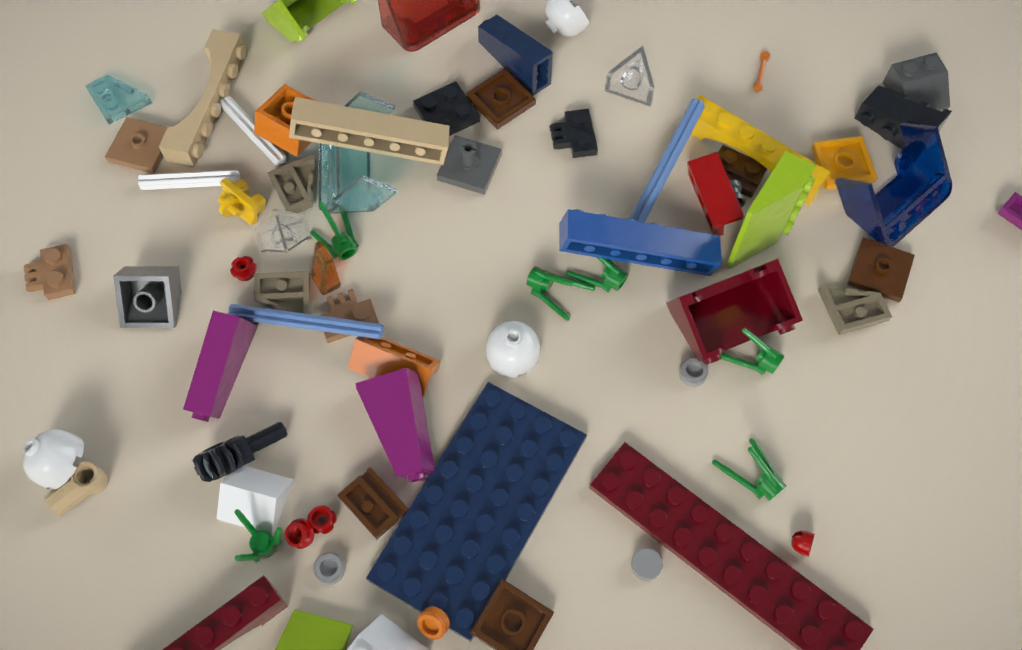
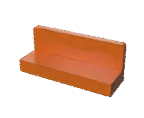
[348,336,441,397]

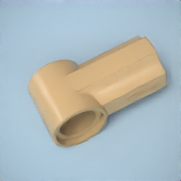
[44,461,108,517]

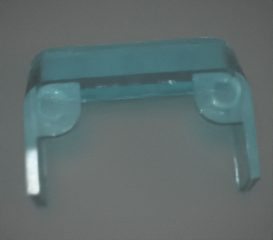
[319,91,397,214]

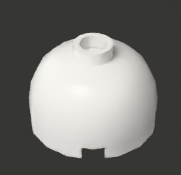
[545,0,590,37]
[485,321,541,378]
[23,429,84,490]

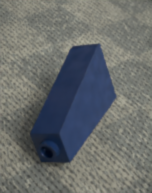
[478,15,553,96]

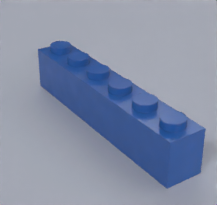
[559,209,722,276]

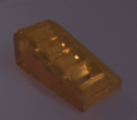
[311,241,341,295]

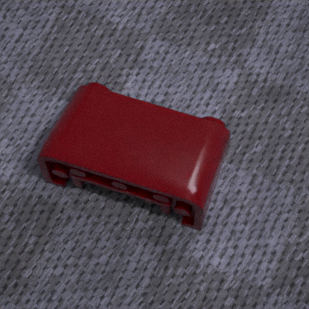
[666,259,803,365]

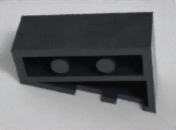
[854,85,952,159]

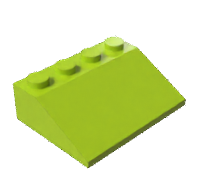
[726,150,816,269]

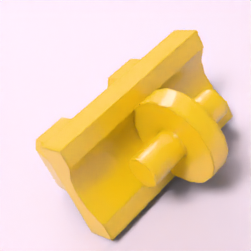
[218,178,266,226]

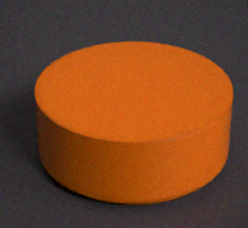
[417,606,450,640]

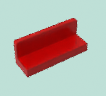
[687,152,744,236]

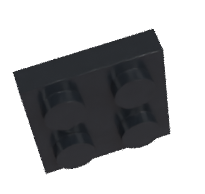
[413,81,480,136]

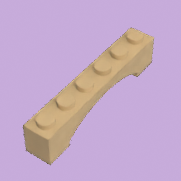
[159,29,246,167]

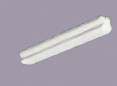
[220,96,287,167]
[138,170,242,190]

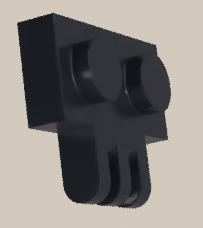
[549,108,598,158]

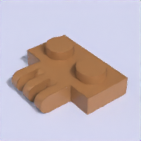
[24,244,75,300]
[319,289,379,343]

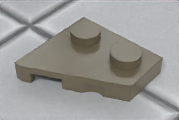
[267,154,316,217]
[254,271,311,314]
[818,284,892,335]

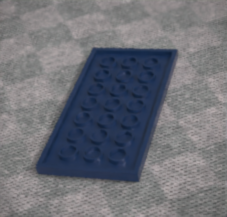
[366,382,587,642]

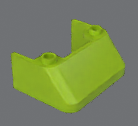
[261,0,358,43]

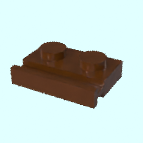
[718,145,767,198]
[337,467,409,540]

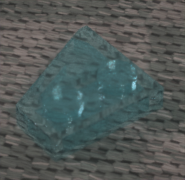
[85,75,152,125]

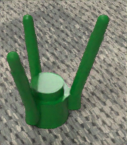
[310,202,359,260]
[566,257,629,292]
[526,266,595,321]
[720,328,785,375]
[712,438,787,501]
[234,509,282,563]

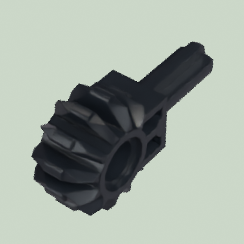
[192,422,287,482]

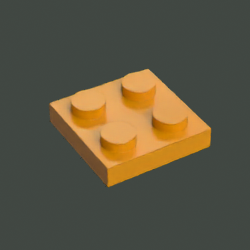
[811,136,878,190]

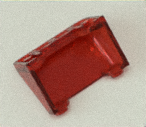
[378,0,480,52]

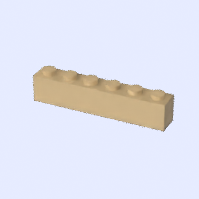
[289,97,450,165]

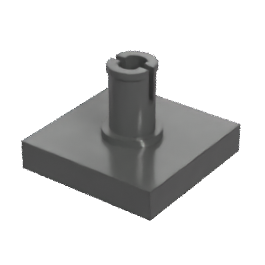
[437,135,502,195]

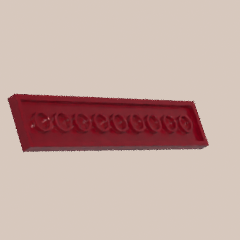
[589,442,874,650]

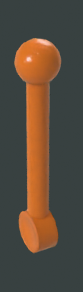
[753,51,770,92]

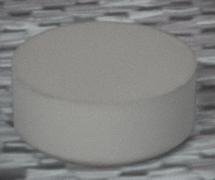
[679,357,708,387]
[631,549,663,581]
[314,552,345,585]

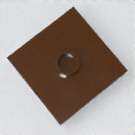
[467,68,536,130]
[847,237,915,303]
[469,579,554,650]

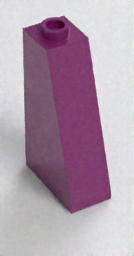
[183,310,257,422]
[355,368,435,482]

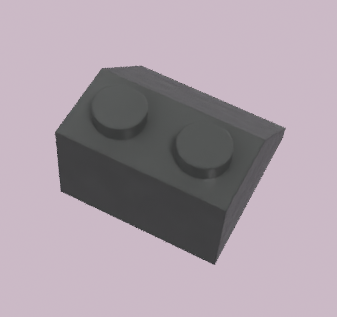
[882,52,950,111]
[113,266,181,328]

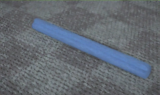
[630,98,705,223]
[228,304,384,339]

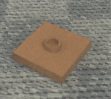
[105,117,167,174]

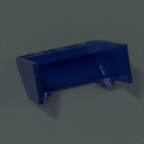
[835,123,952,246]

